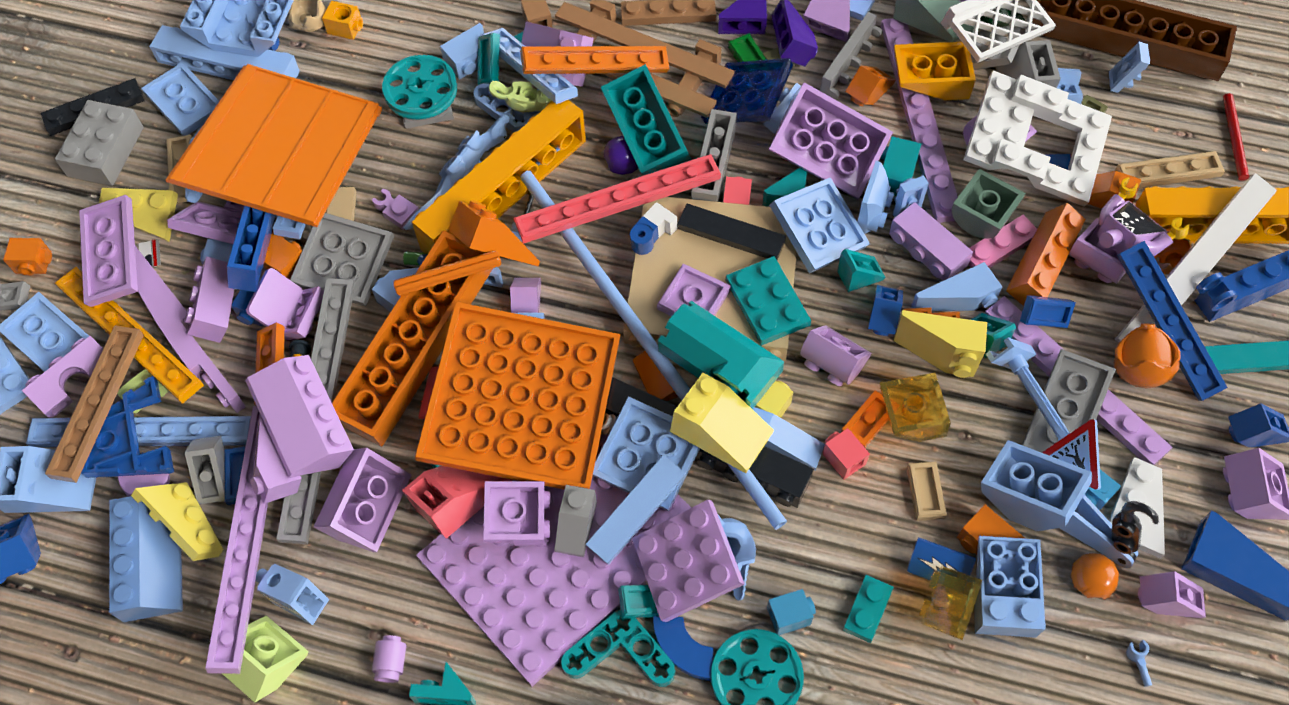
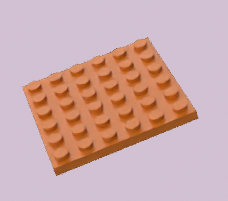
[415,302,621,490]

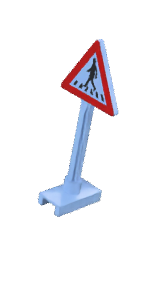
[986,337,1101,490]

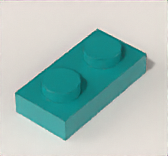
[843,575,894,644]

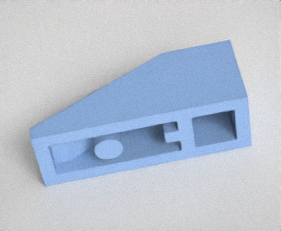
[911,262,1002,311]
[753,407,825,471]

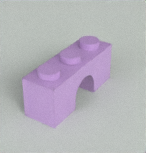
[22,336,103,418]

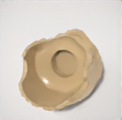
[288,0,326,32]

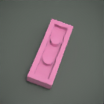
[968,214,1037,269]

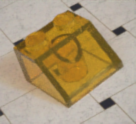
[879,372,951,442]
[919,566,983,640]

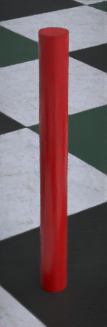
[1223,93,1249,181]

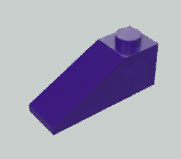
[771,0,818,67]

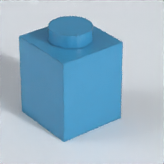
[767,589,816,635]

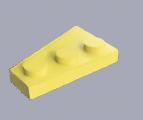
[131,482,224,561]

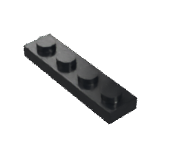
[41,78,145,136]

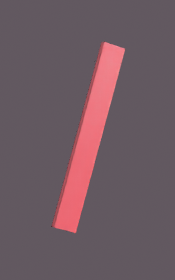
[514,154,721,244]

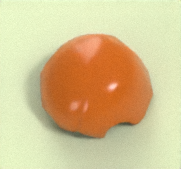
[1070,553,1119,600]

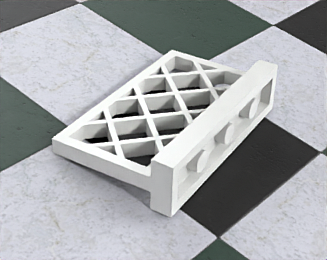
[941,0,1056,63]

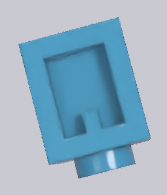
[1084,469,1121,511]

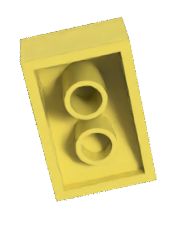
[894,310,987,378]
[670,373,774,473]

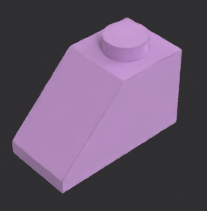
[1138,571,1206,618]

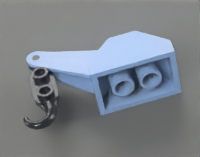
[981,440,1159,568]

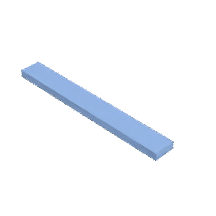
[26,416,251,447]

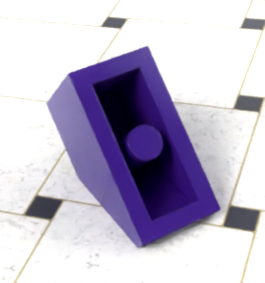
[718,0,767,34]

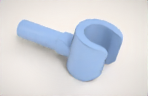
[1126,640,1152,687]

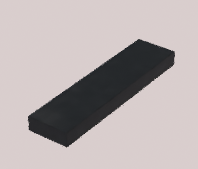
[677,203,786,261]

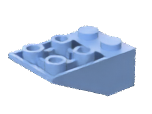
[0,446,96,513]
[974,536,1046,638]

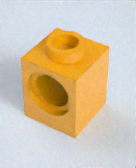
[322,1,363,40]

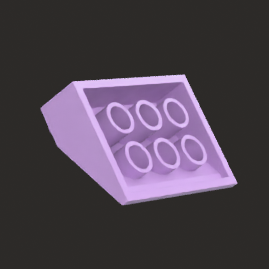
[768,83,893,199]

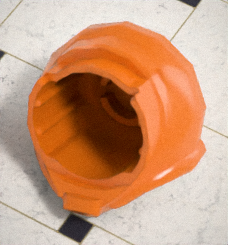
[1113,323,1180,389]

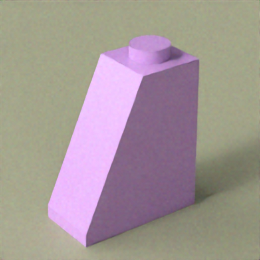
[803,0,850,42]

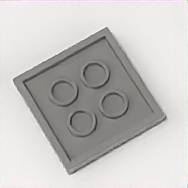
[290,213,394,307]

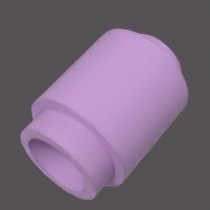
[372,635,406,683]

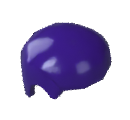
[603,136,639,175]

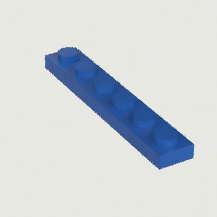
[1117,240,1228,401]

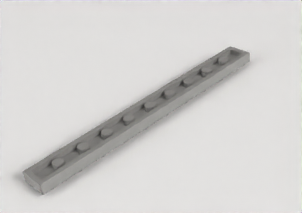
[276,278,355,545]

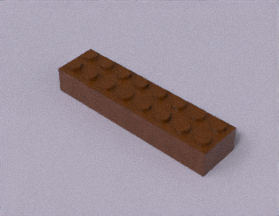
[1032,0,1237,82]

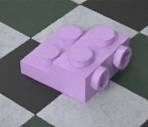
[483,481,550,545]

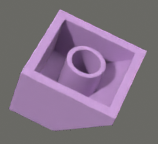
[1223,448,1289,520]

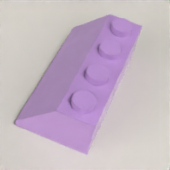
[245,355,354,478]

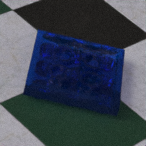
[701,58,793,124]

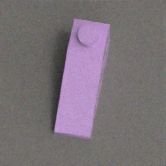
[251,414,302,504]

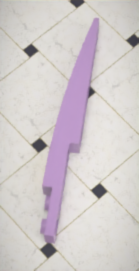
[135,246,246,413]

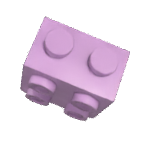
[246,268,324,341]

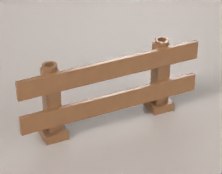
[555,0,734,118]

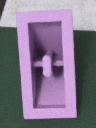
[510,278,541,313]

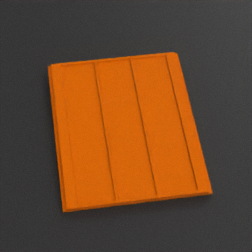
[166,64,382,227]

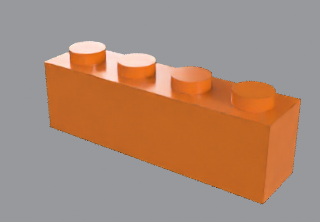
[1006,203,1086,306]

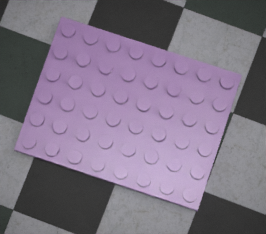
[416,434,691,687]

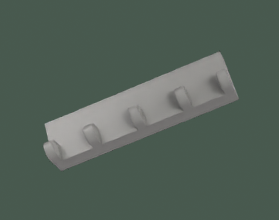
[820,12,882,99]

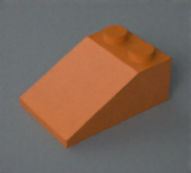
[448,200,540,266]

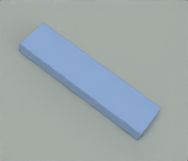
[586,455,686,565]

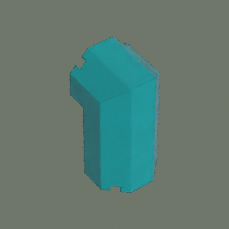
[658,301,784,409]

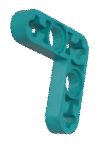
[561,610,675,687]

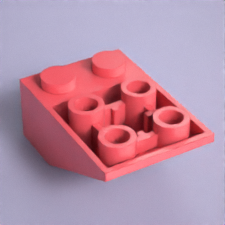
[402,466,513,539]

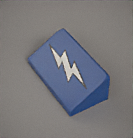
[907,537,976,592]

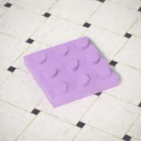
[632,500,744,622]

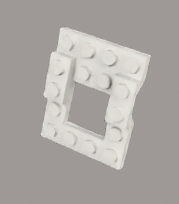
[963,71,1112,206]

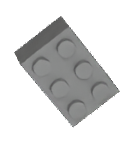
[55,100,144,186]

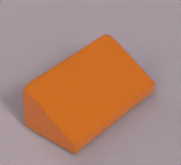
[632,351,678,402]

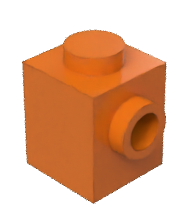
[3,238,52,276]

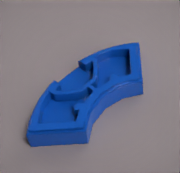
[653,616,713,681]

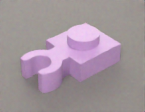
[372,189,419,230]

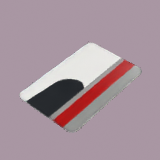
[139,239,161,267]

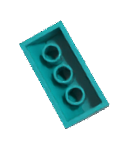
[601,64,692,175]

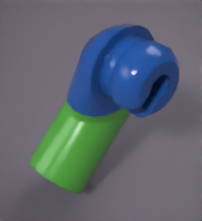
[403,252,428,266]

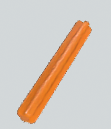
[393,251,501,295]

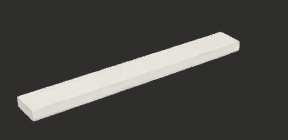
[1115,173,1277,343]

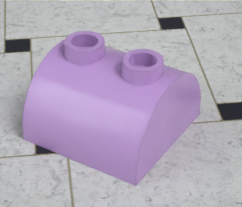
[1069,218,1126,284]
[800,325,872,386]

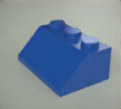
[0,514,41,584]

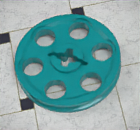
[382,55,457,120]
[711,629,804,705]

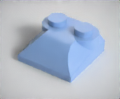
[857,161,894,234]

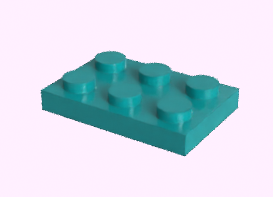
[725,256,811,346]

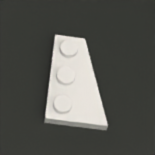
[1109,457,1165,559]

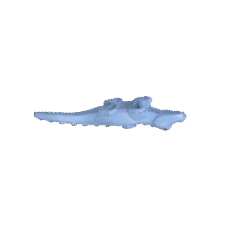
[403,115,510,230]

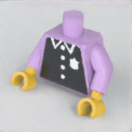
[1097,177,1189,256]

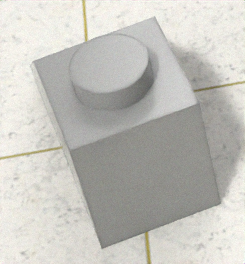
[184,436,225,505]
[555,485,597,557]

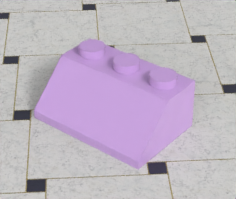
[314,448,411,552]

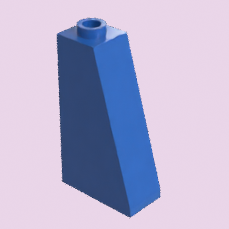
[1181,510,1289,621]

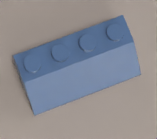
[109,496,183,622]

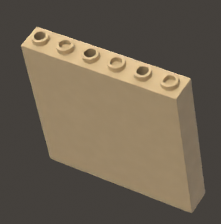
[623,197,797,361]

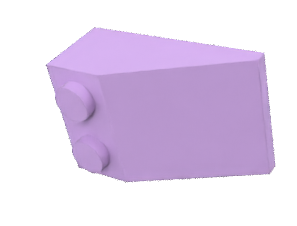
[521,21,594,87]

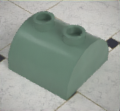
[952,169,1026,239]

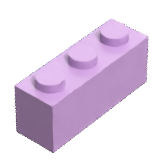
[889,202,973,281]
[185,256,234,343]

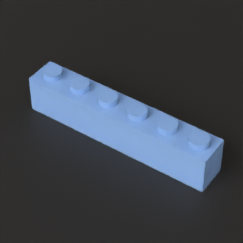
[149,25,300,80]

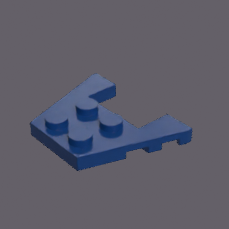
[81,376,174,478]

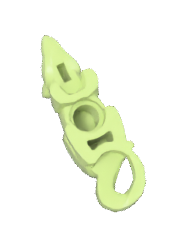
[489,81,552,112]

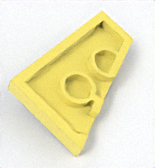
[99,188,178,242]

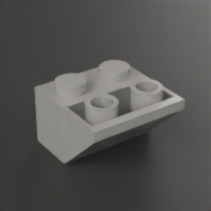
[995,40,1061,88]

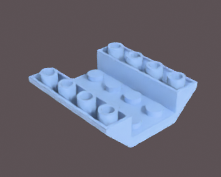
[180,0,294,57]

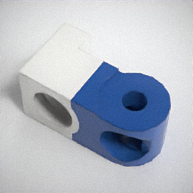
[630,202,677,255]

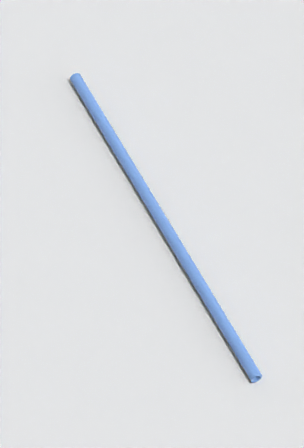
[520,171,787,530]

